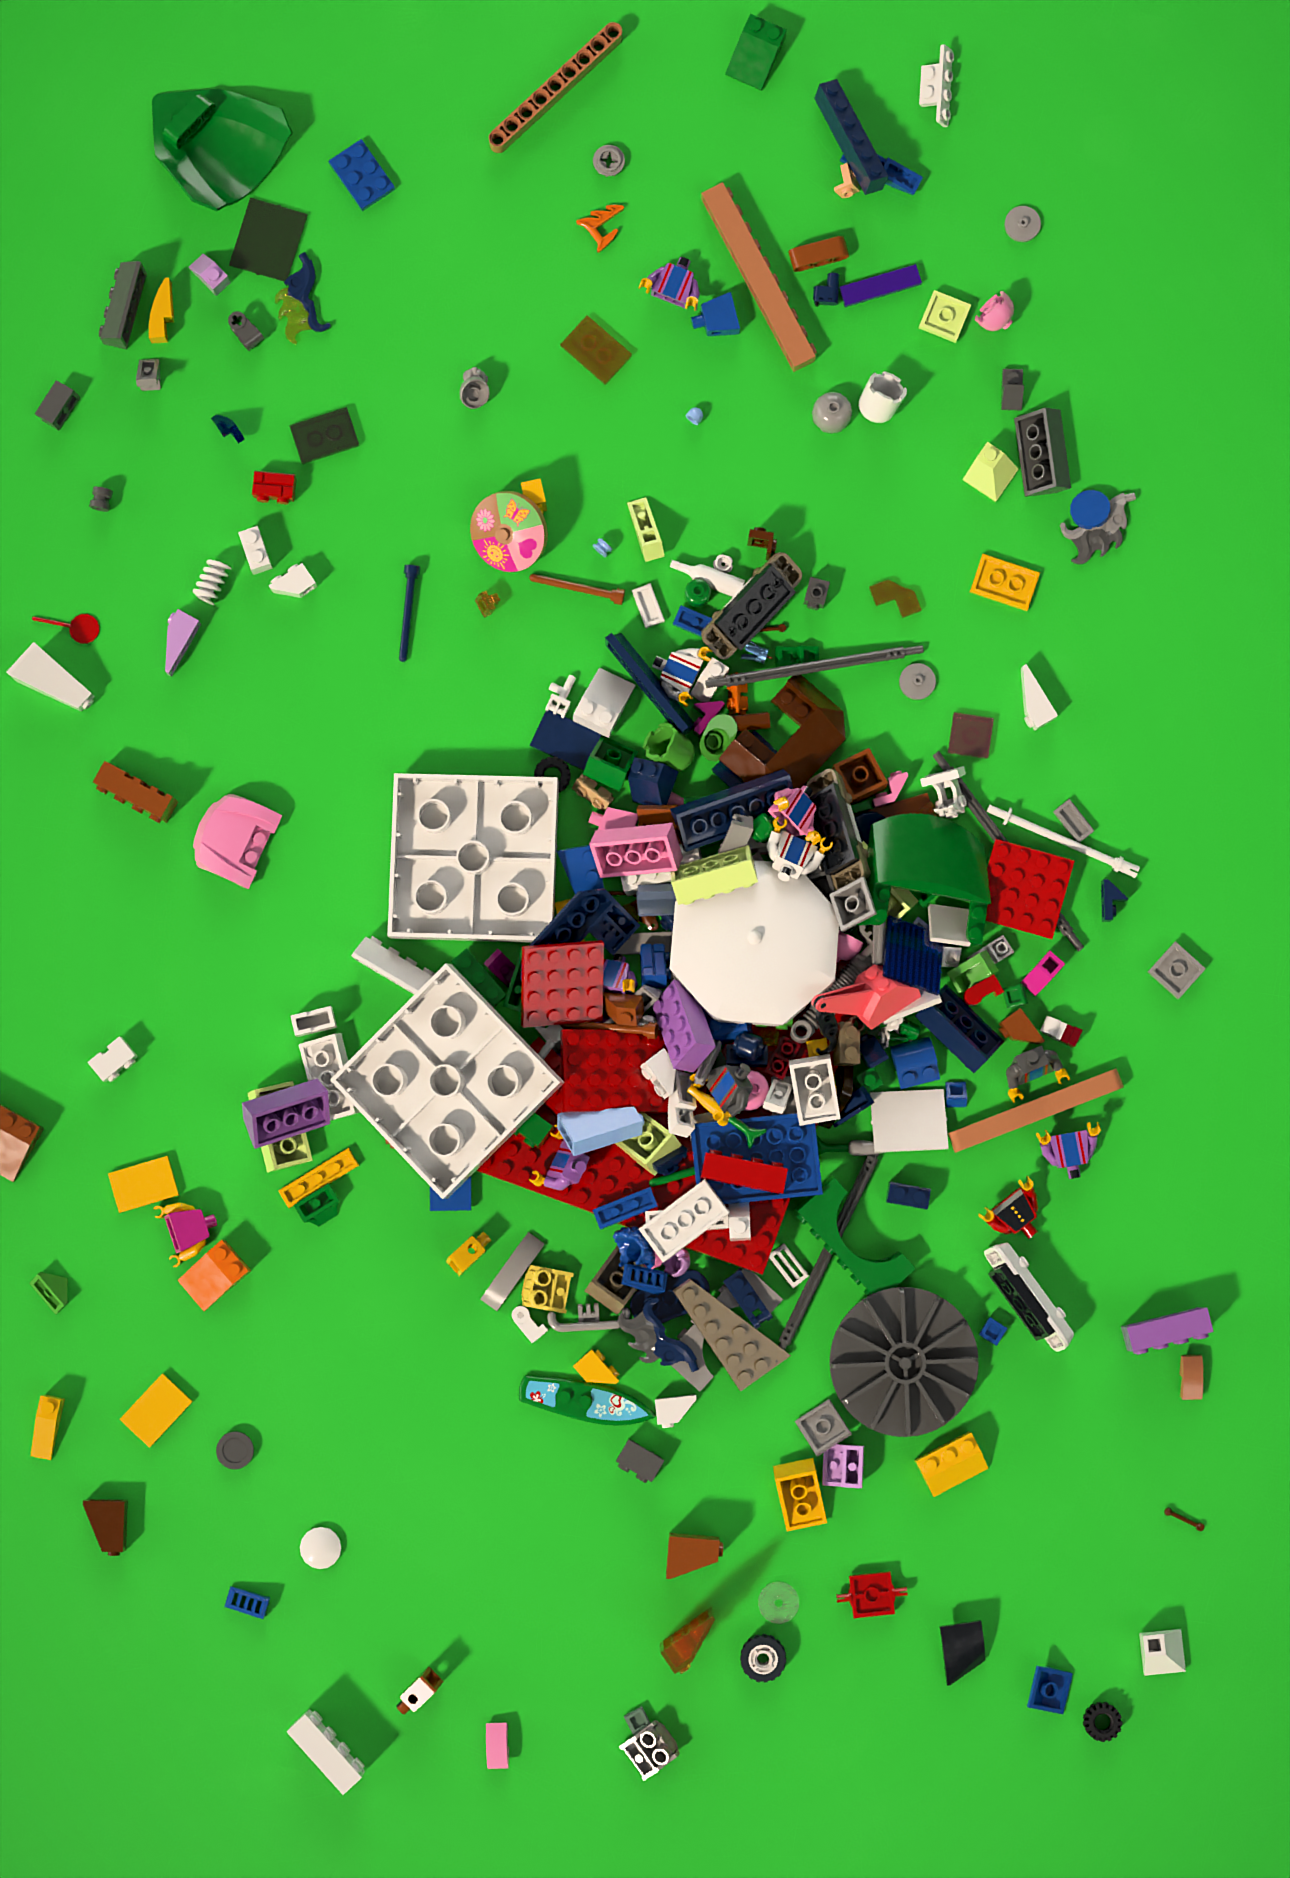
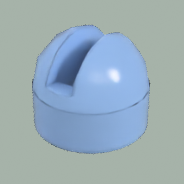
[685,407,703,425]

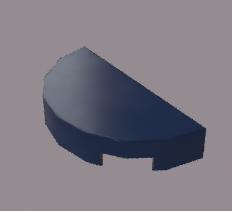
[652,1146,688,1176]

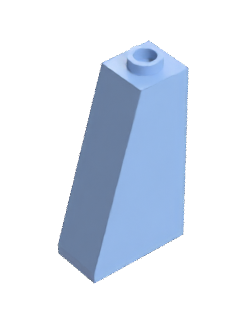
[557,1107,645,1156]

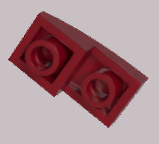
[764,1036,801,1080]

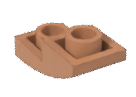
[1179,1355,1203,1400]

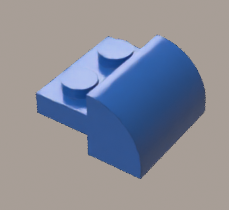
[890,1037,940,1089]

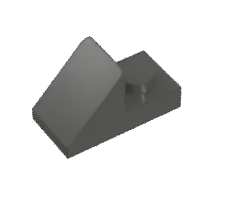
[1001,369,1024,411]

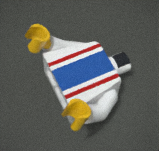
[652,647,713,707]
[767,816,833,881]

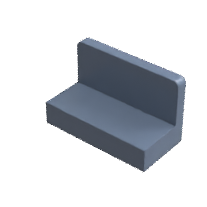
[636,884,677,916]

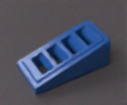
[622,1264,667,1295]
[224,1586,270,1619]

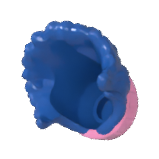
[613,1226,663,1269]

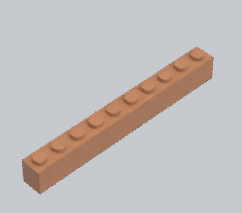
[701,182,817,372]

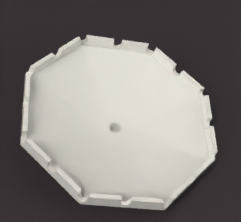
[670,860,839,1026]

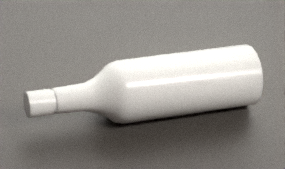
[670,560,746,597]

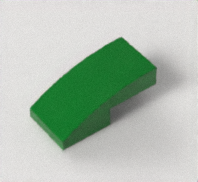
[775,645,819,667]

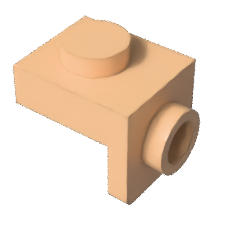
[834,163,860,198]

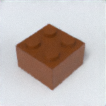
[832,748,888,805]

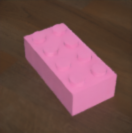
[590,823,683,878]

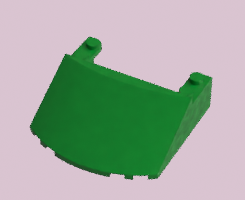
[857,813,991,946]

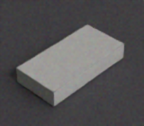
[1053,799,1094,843]

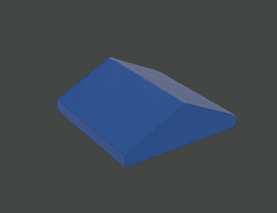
[1027,1666,1073,1714]

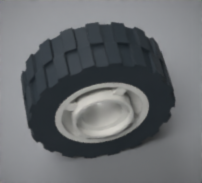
[740,1634,786,1683]

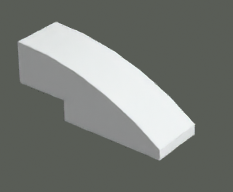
[668,1070,697,1138]

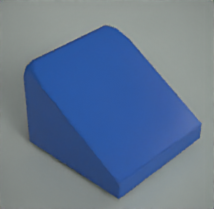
[945,1082,967,1107]

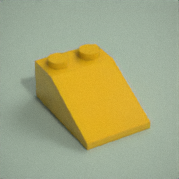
[773,1458,827,1531]

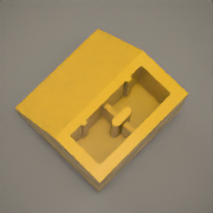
[573,1349,619,1384]

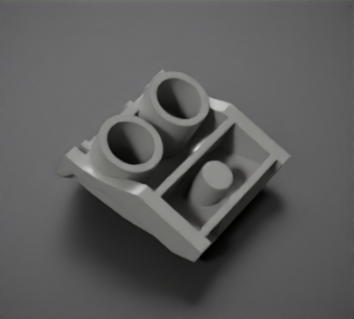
[619,1720,680,1781]

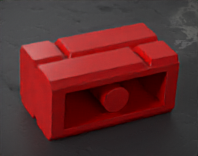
[252,471,296,505]

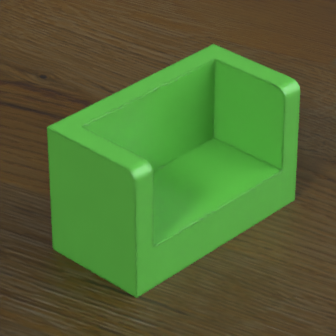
[947,950,999,993]

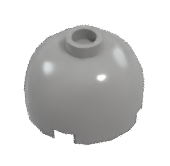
[812,392,852,434]

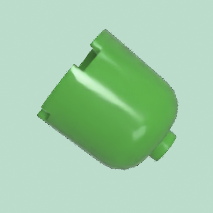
[643,723,695,772]

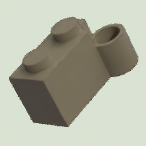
[833,1016,865,1066]

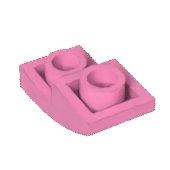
[486,1723,509,1769]

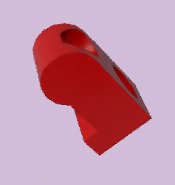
[963,974,1004,1006]

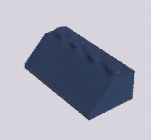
[915,985,1004,1073]

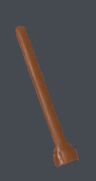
[529,574,625,605]
[561,1022,658,1039]

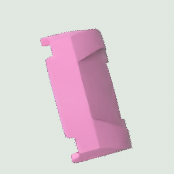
[193,794,282,889]

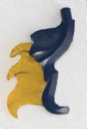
[275,252,331,344]

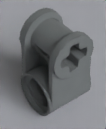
[228,311,264,351]

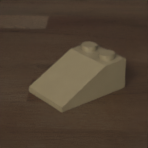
[585,1246,644,1315]

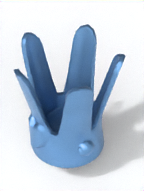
[741,641,772,664]

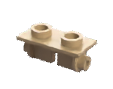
[572,774,615,812]

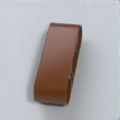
[788,236,849,272]

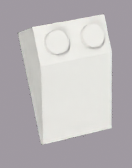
[573,668,636,738]
[789,1054,841,1126]

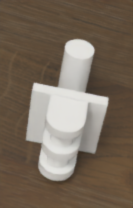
[545,675,576,718]

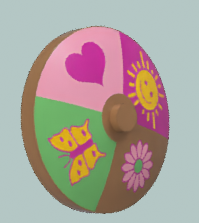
[470,491,548,572]

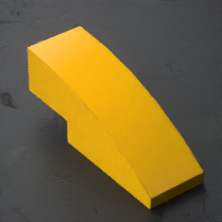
[149,277,174,343]

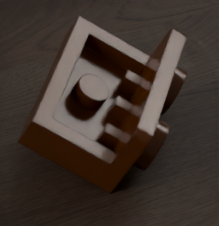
[747,527,777,560]

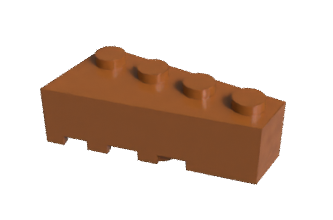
[93,761,178,824]

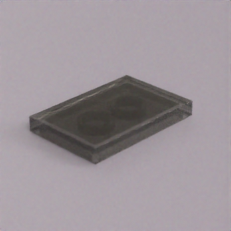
[289,407,359,464]

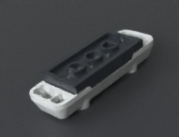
[984,1243,1074,1352]

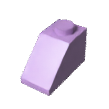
[189,254,231,296]

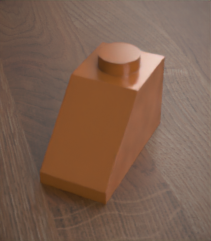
[603,992,644,1026]
[999,1008,1045,1045]

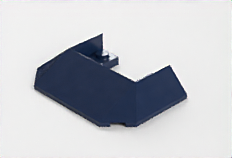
[520,888,640,981]

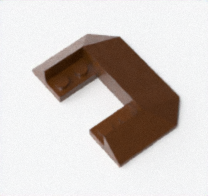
[718,675,846,789]

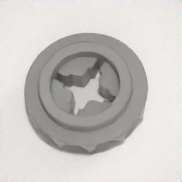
[593,145,625,177]

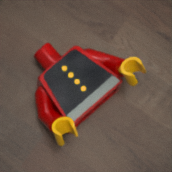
[978,1176,1038,1239]

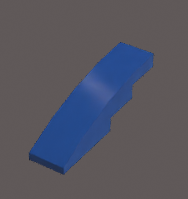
[840,154,923,195]

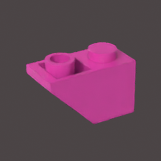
[1020,951,1065,996]

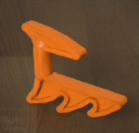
[576,205,624,253]

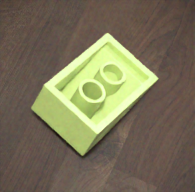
[615,1113,681,1176]

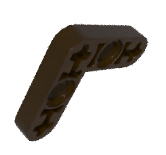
[818,1066,853,1129]

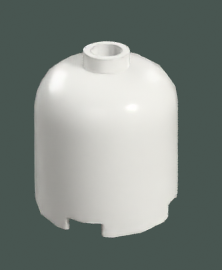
[859,371,907,423]

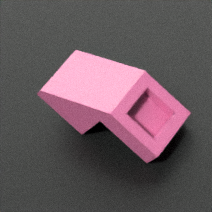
[872,770,908,809]

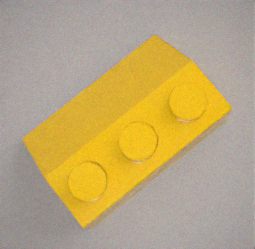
[915,1431,989,1497]

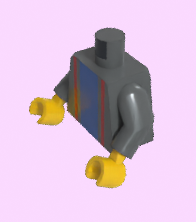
[1006,1046,1070,1103]
[690,1063,753,1126]

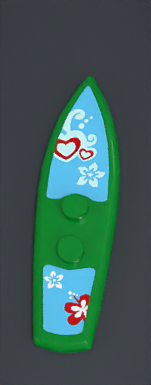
[519,1375,656,1426]

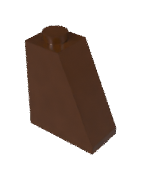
[83,1499,128,1556]

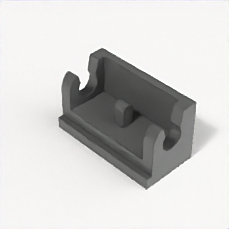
[35,380,80,430]

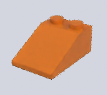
[177,1240,251,1312]

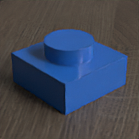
[978,1317,1007,1346]

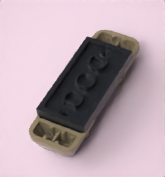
[701,552,802,659]
[807,769,871,890]

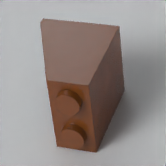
[666,1533,723,1579]

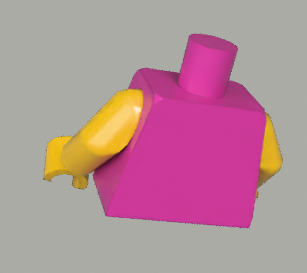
[154,1202,217,1267]

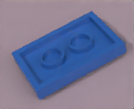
[328,139,395,211]

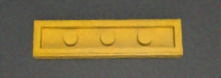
[278,1148,360,1208]

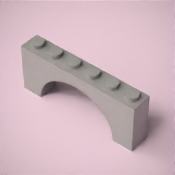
[671,1267,783,1392]

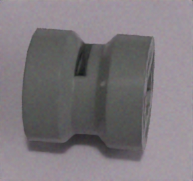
[89,486,113,512]

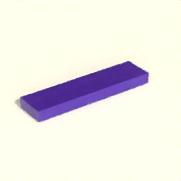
[839,264,922,307]

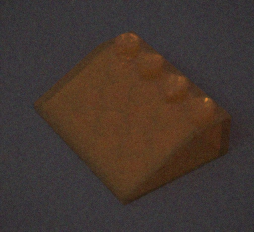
[660,1607,715,1674]

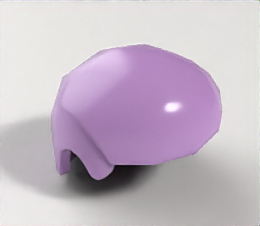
[662,1248,690,1277]

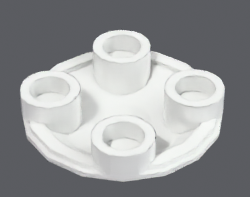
[300,1527,341,1569]

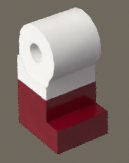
[1040,1016,1083,1048]

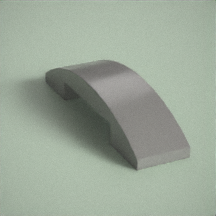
[480,1232,545,1311]

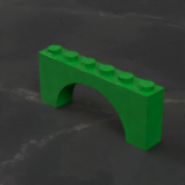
[795,1176,916,1296]

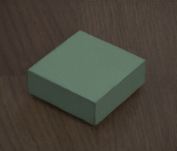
[624,1706,651,1735]

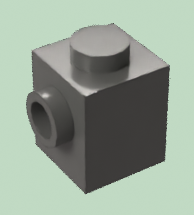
[804,577,830,610]

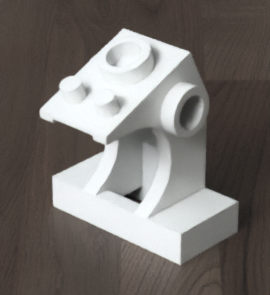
[920,766,966,819]

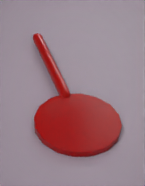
[32,614,99,644]

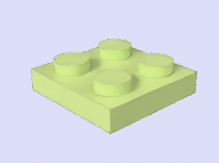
[919,290,971,343]

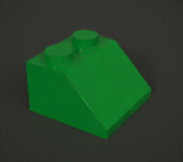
[583,735,639,791]

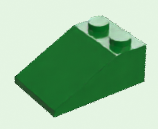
[725,14,787,91]

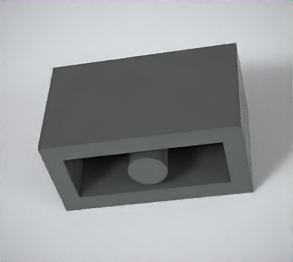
[616,1438,664,1483]

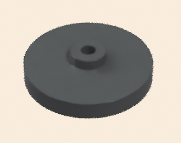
[216,1431,254,1469]

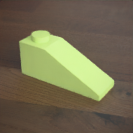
[627,497,665,562]

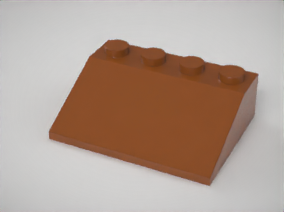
[0,1104,44,1182]

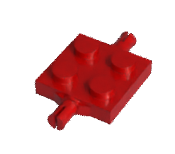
[836,1571,908,1618]

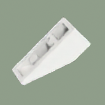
[1021,664,1058,731]

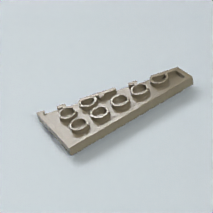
[673,1279,791,1391]

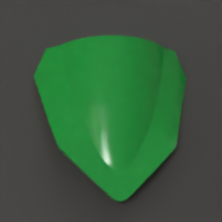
[152,89,292,211]

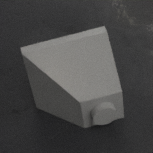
[829,877,877,932]

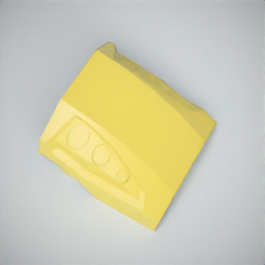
[521,1265,574,1314]

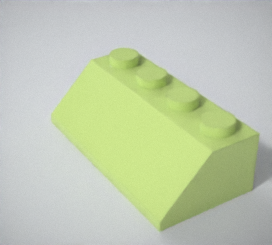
[670,845,758,905]
[248,1081,313,1173]

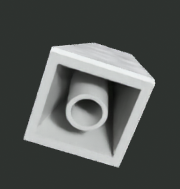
[6,642,95,711]

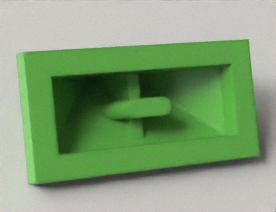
[29,1272,67,1314]

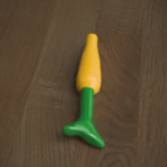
[687,1085,767,1149]

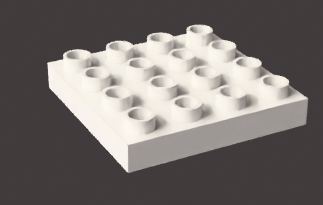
[388,773,559,943]
[330,963,565,1199]

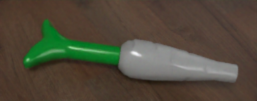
[816,1135,886,1156]

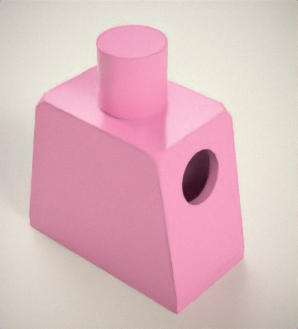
[588,807,638,830]

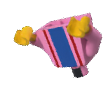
[768,786,822,846]

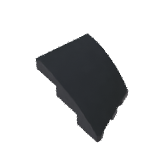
[939,1620,985,1686]

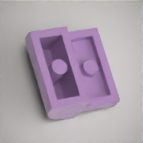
[822,1444,864,1489]

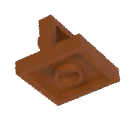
[637,805,682,844]

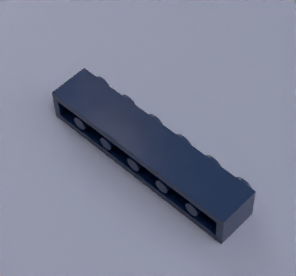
[814,79,888,195]

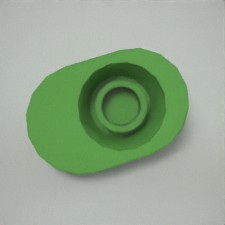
[699,714,737,762]

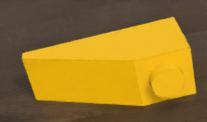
[31,1395,65,1460]

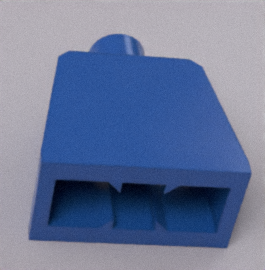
[691,292,740,336]

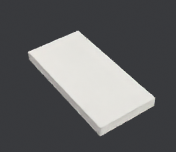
[639,1179,730,1263]

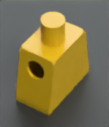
[446,1232,491,1277]

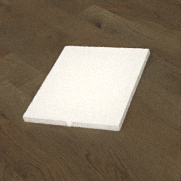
[870,1089,948,1153]

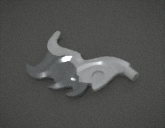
[1060,492,1136,565]

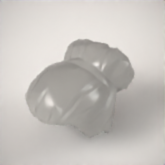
[459,367,489,409]

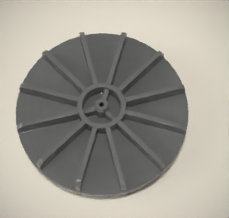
[829,1287,979,1437]

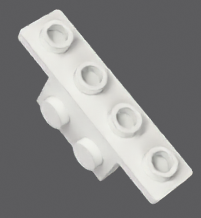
[919,44,954,127]

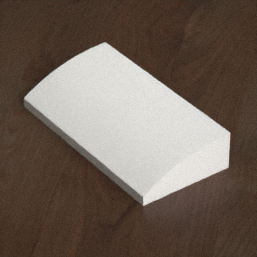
[299,1033,361,1121]

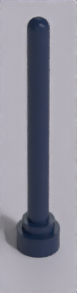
[399,565,420,662]

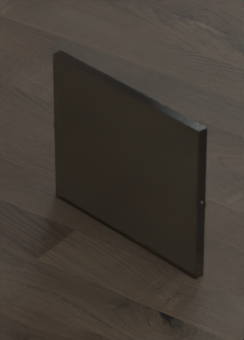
[229,198,308,282]

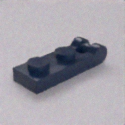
[723,1270,773,1329]

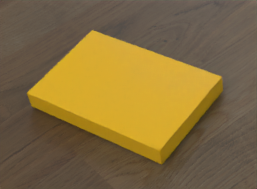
[970,554,1040,611]
[108,1156,179,1213]
[119,1373,193,1448]

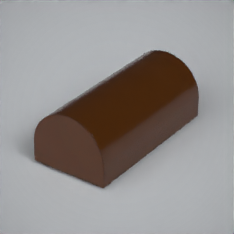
[731,712,770,732]

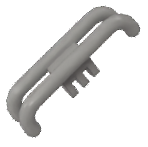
[547,1303,630,1332]

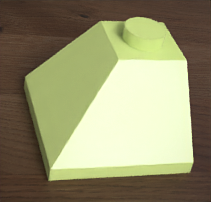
[963,442,1018,502]

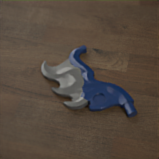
[618,1298,699,1372]

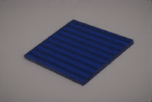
[882,915,943,996]

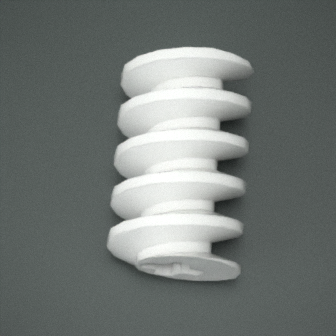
[192,560,232,605]

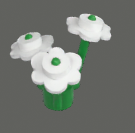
[878,1017,920,1049]

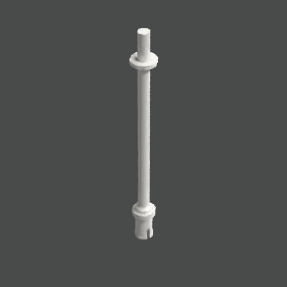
[986,805,1140,878]

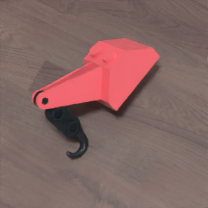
[811,964,921,1055]

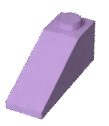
[165,609,201,677]

